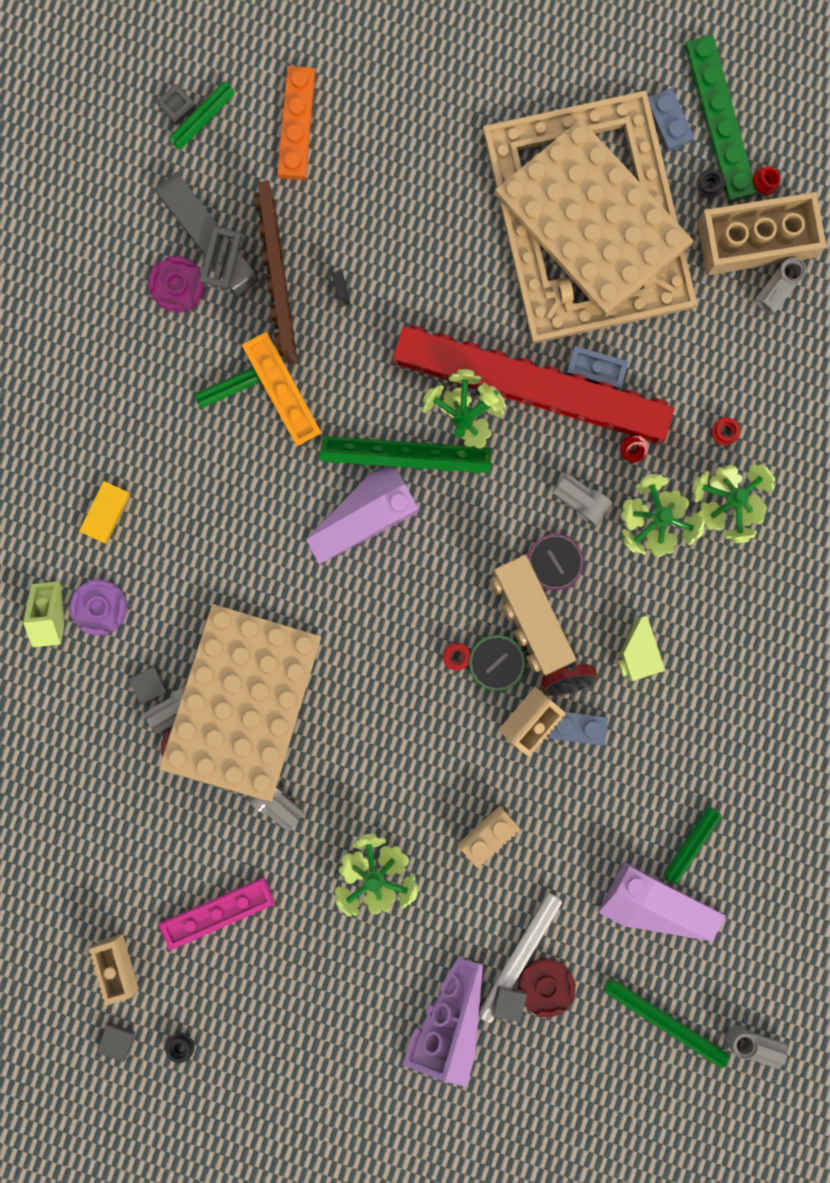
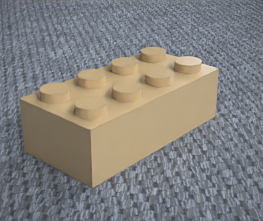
[697,192,826,275]
[489,555,576,675]

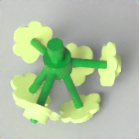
[422,369,506,448]
[692,464,775,544]
[621,474,705,557]
[335,833,418,916]

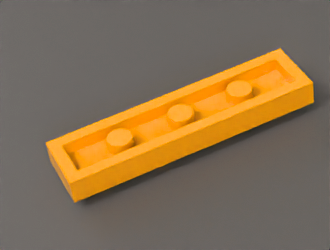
[242,332,321,446]

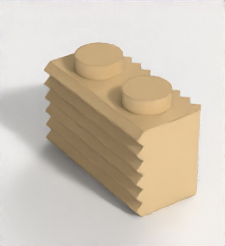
[499,687,566,756]
[458,806,520,868]
[89,934,139,1005]

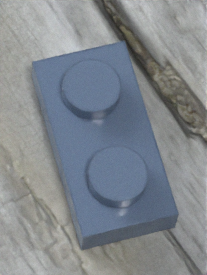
[648,88,694,153]
[566,346,629,390]
[547,711,608,746]

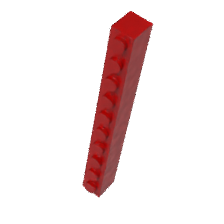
[393,325,675,445]

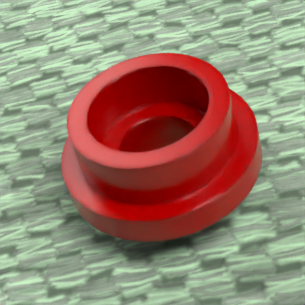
[753,167,781,195]
[711,417,740,446]
[620,435,648,462]
[442,642,471,671]

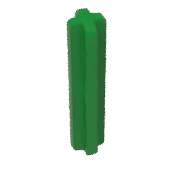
[169,81,235,150]
[195,367,261,408]
[664,807,721,884]

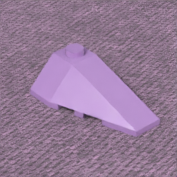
[306,466,419,565]
[598,861,726,941]
[403,958,483,1087]

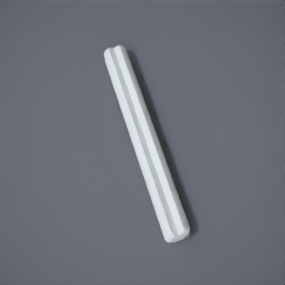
[479,893,562,1023]

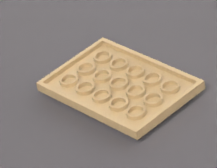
[495,119,694,317]
[159,604,321,802]

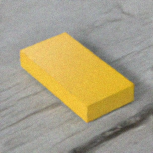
[79,481,131,544]

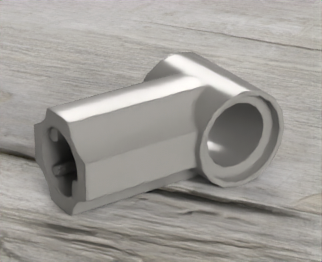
[754,257,806,315]
[552,473,613,527]
[144,685,186,734]
[246,784,305,833]
[725,1025,788,1069]

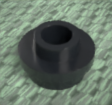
[697,169,725,198]
[165,1033,195,1063]

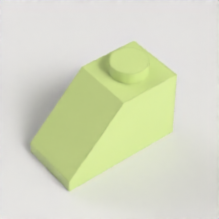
[23,581,64,647]
[617,616,665,681]

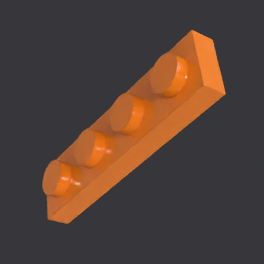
[278,66,316,181]

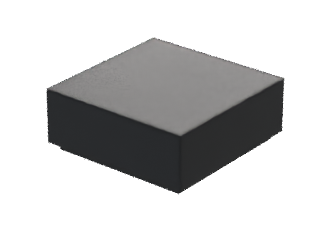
[331,270,350,307]

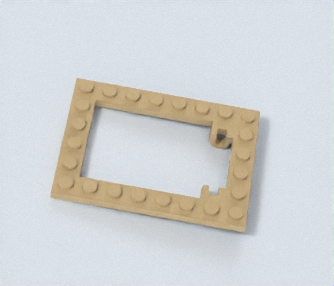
[483,91,697,344]

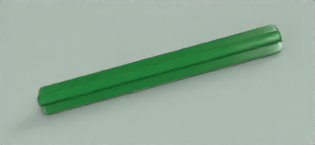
[603,978,730,1069]

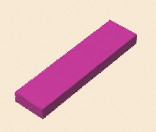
[158,876,276,951]

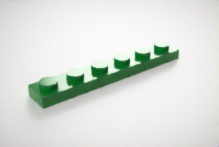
[684,35,757,203]
[320,436,491,474]

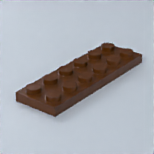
[254,180,298,364]

